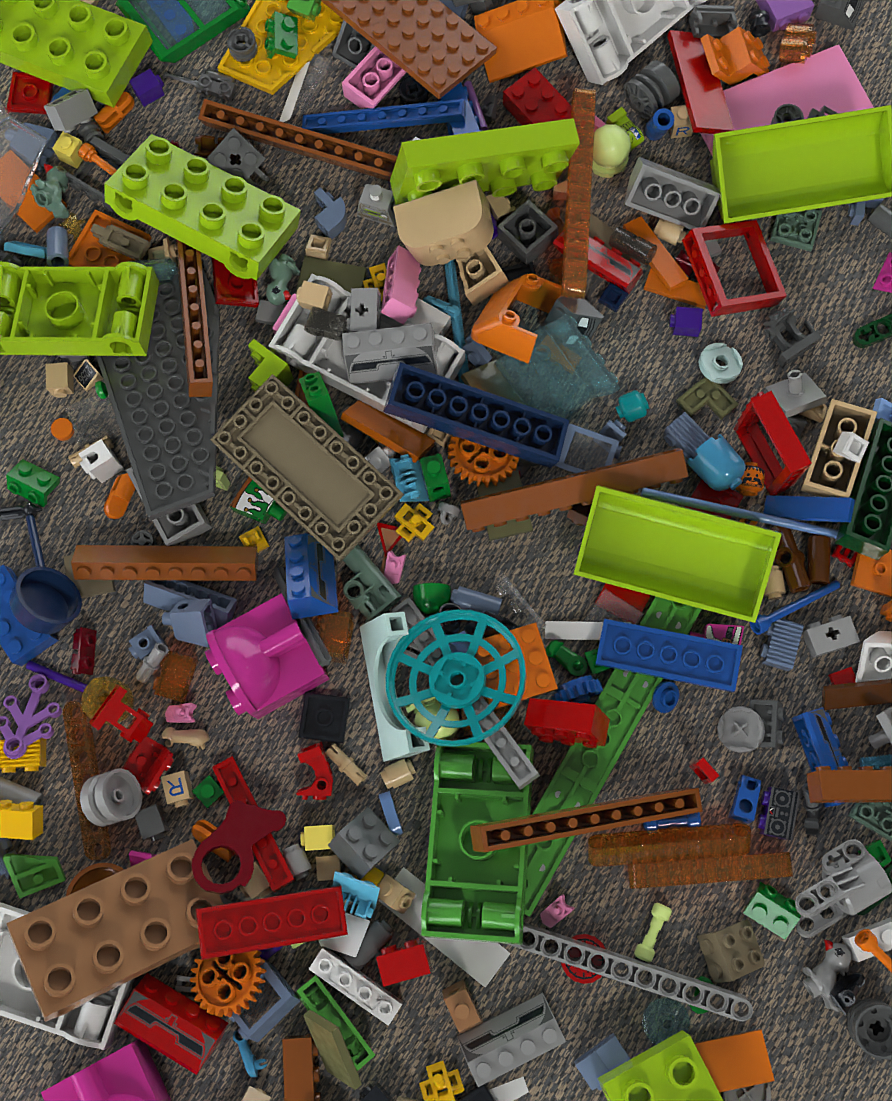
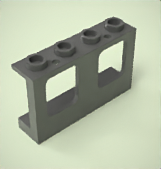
[65,136,140,224]

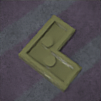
[676,377,739,420]

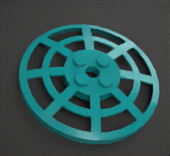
[385,609,527,747]

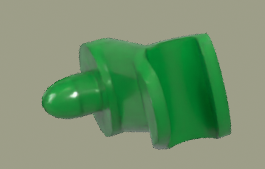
[545,640,587,676]

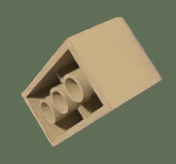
[393,180,494,266]
[801,399,877,498]

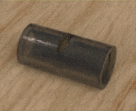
[609,226,657,265]

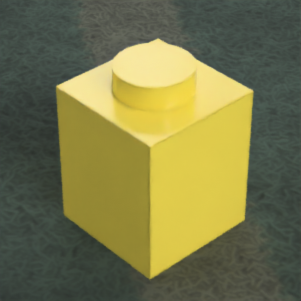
[52,131,83,169]
[300,825,335,851]

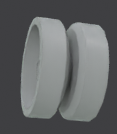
[80,768,142,827]

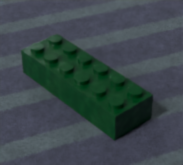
[835,418,892,560]

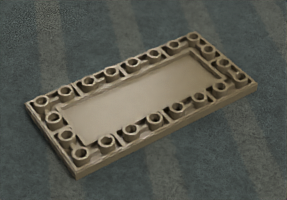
[210,374,404,562]

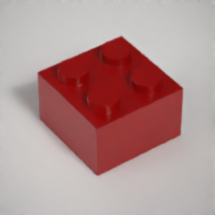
[376,938,432,987]

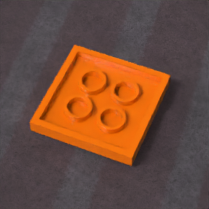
[68,209,152,267]
[475,622,558,710]

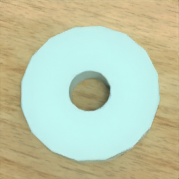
[698,343,743,384]

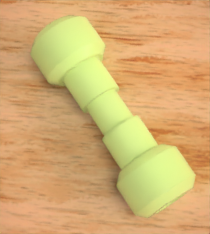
[634,902,672,963]

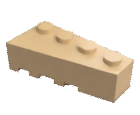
[456,247,509,306]

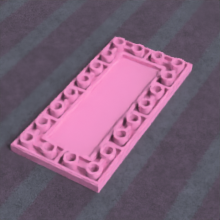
[700,44,874,157]

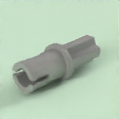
[136,643,169,683]

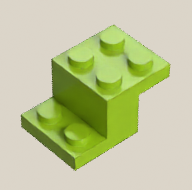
[248,339,294,392]

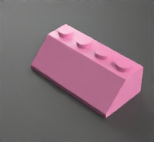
[342,46,406,108]

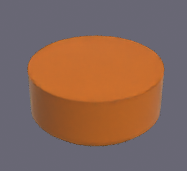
[51,418,75,441]

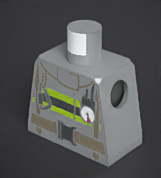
[357,184,400,227]

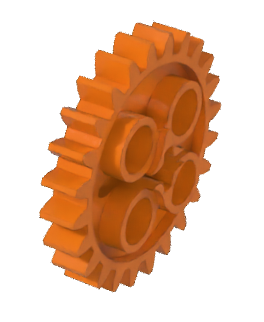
[447,436,519,488]
[190,950,267,1017]

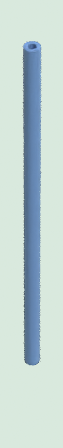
[641,487,839,539]

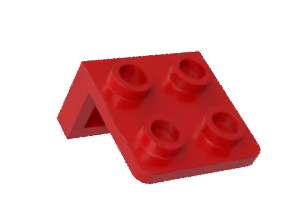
[122,736,174,795]

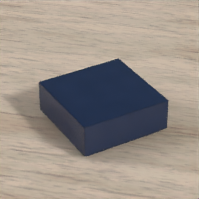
[598,283,628,312]

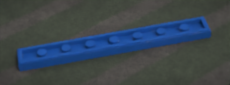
[301,99,466,134]

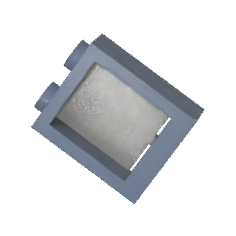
[554,423,622,473]
[226,960,301,1042]

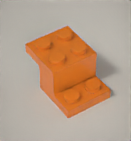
[700,27,770,86]

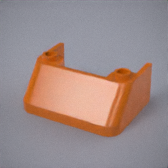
[471,273,565,364]

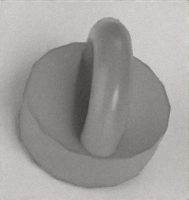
[437,502,460,525]

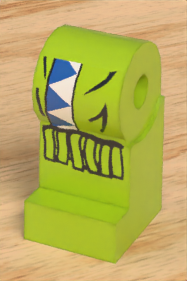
[606,107,644,151]

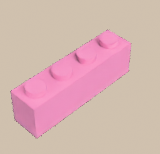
[381,246,422,325]

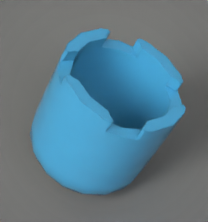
[687,434,746,492]

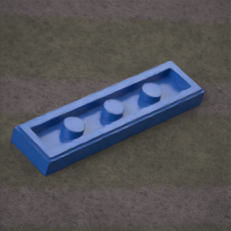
[763,495,855,522]

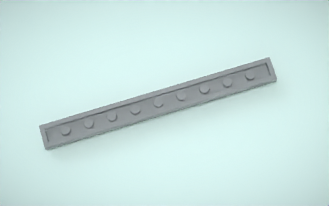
[391,597,540,790]

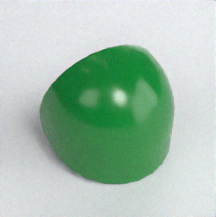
[413,583,451,615]

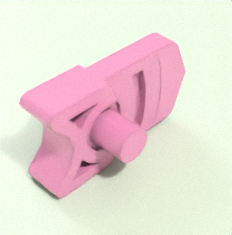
[384,551,406,584]
[165,703,197,723]
[540,894,575,928]

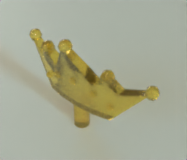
[58,213,86,243]

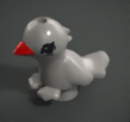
[802,940,851,1012]

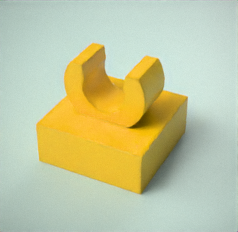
[239,526,270,553]

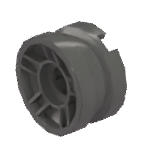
[226,27,258,62]
[771,104,804,124]

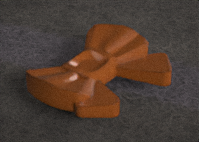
[545,207,568,236]

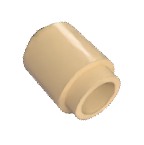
[654,218,687,246]
[764,566,786,600]
[380,758,416,789]

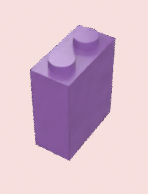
[756,0,814,32]

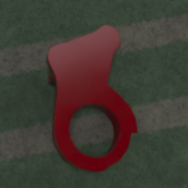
[191,800,287,894]

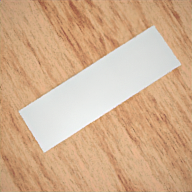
[378,867,511,987]

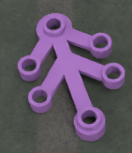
[0,674,62,759]

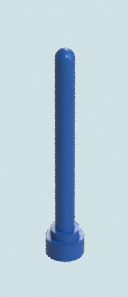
[749,580,840,635]

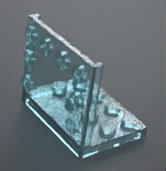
[495,313,620,419]

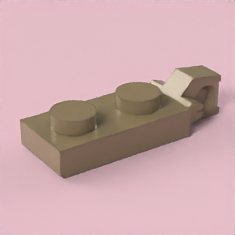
[90,223,151,262]

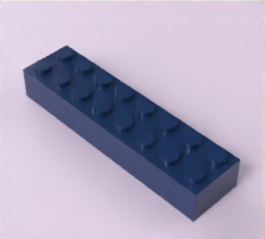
[383,362,570,468]

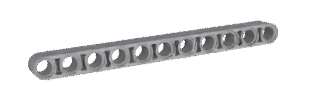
[508,923,753,1022]

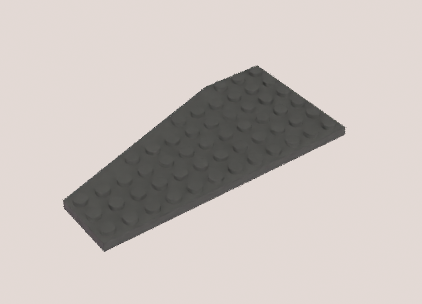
[97,265,220,521]

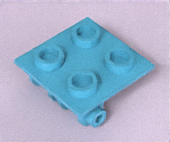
[389,454,429,502]
[332,871,380,919]

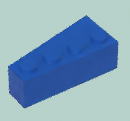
[437,82,483,136]

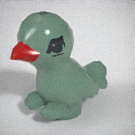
[30,164,70,219]
[265,254,301,306]

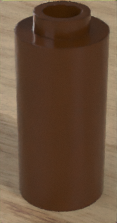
[806,534,831,585]

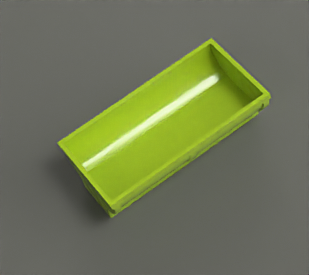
[710,105,892,224]
[574,485,782,623]

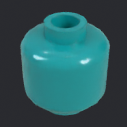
[615,390,650,422]

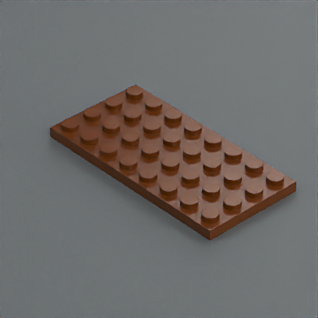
[321,0,497,99]

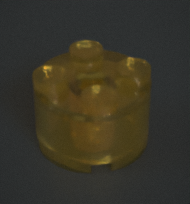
[81,676,134,725]

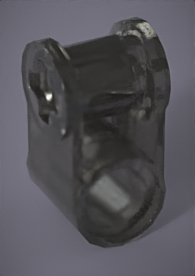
[304,307,349,341]

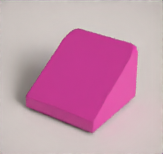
[129,850,156,867]

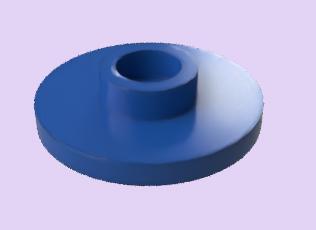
[652,681,679,713]

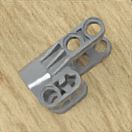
[795,839,892,938]

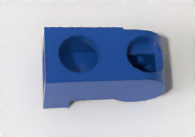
[728,775,761,824]

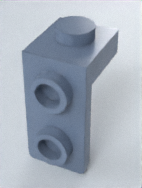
[461,334,492,368]
[593,419,627,453]

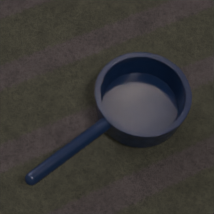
[10,514,82,634]

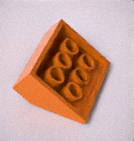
[474,0,568,83]

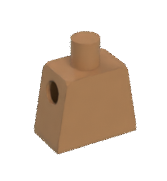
[442,979,483,1033]

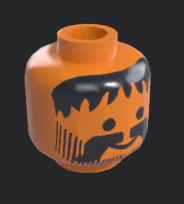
[735,462,765,496]

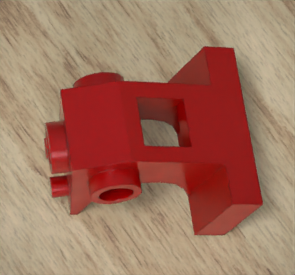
[89,684,154,743]
[296,741,334,800]

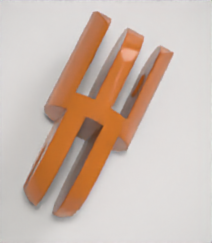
[93,92,135,134]
[104,473,135,519]
[191,820,235,863]

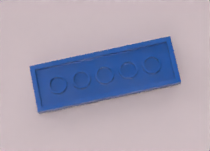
[595,619,743,692]

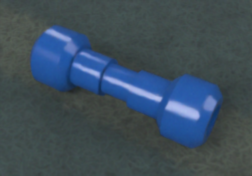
[643,812,701,834]

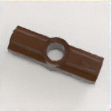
[771,526,811,593]

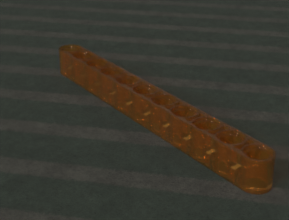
[561,88,596,299]

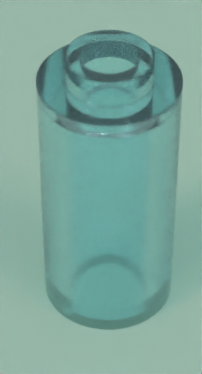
[127,258,177,281]

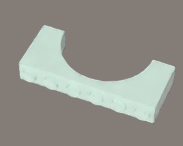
[360,612,430,762]

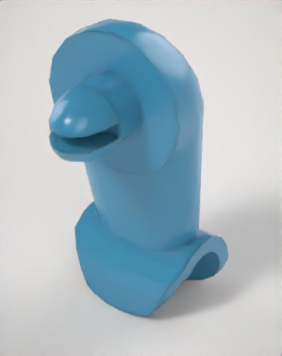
[233,1031,267,1077]

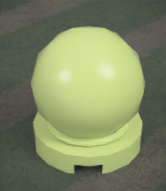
[587,124,631,178]
[405,697,460,740]

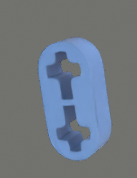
[379,791,403,836]

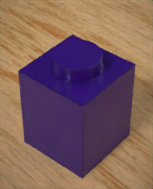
[129,69,165,107]
[669,307,703,337]

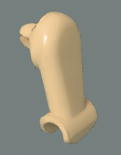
[162,727,209,750]

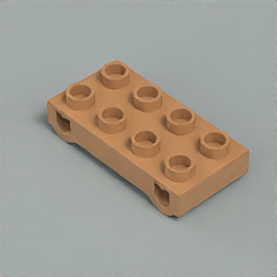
[6,839,224,1022]

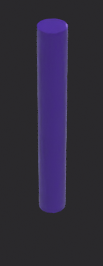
[26,660,91,694]

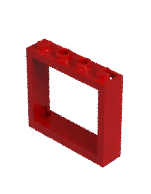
[682,220,787,317]
[734,390,812,496]

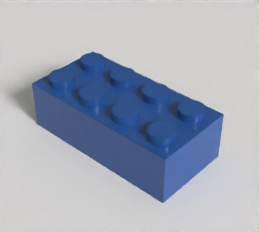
[0,564,59,667]

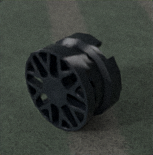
[399,76,428,105]

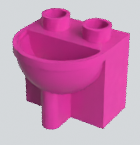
[205,594,330,719]
[41,1039,171,1101]

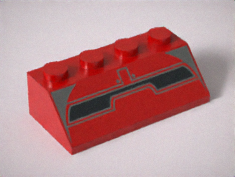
[553,225,643,294]
[114,973,229,1075]

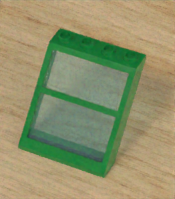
[116,0,251,63]

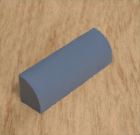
[143,580,237,628]

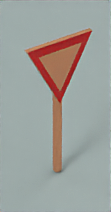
[376,523,408,574]

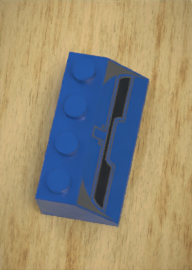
[284,533,338,620]
[792,708,848,807]

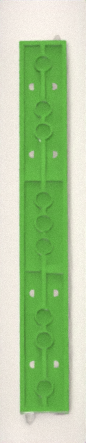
[524,596,701,917]

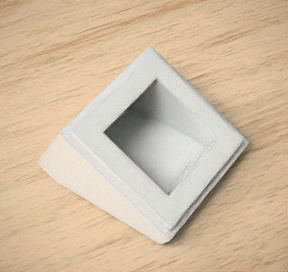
[833,432,869,463]

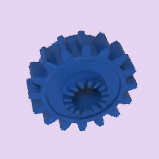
[551,675,603,704]

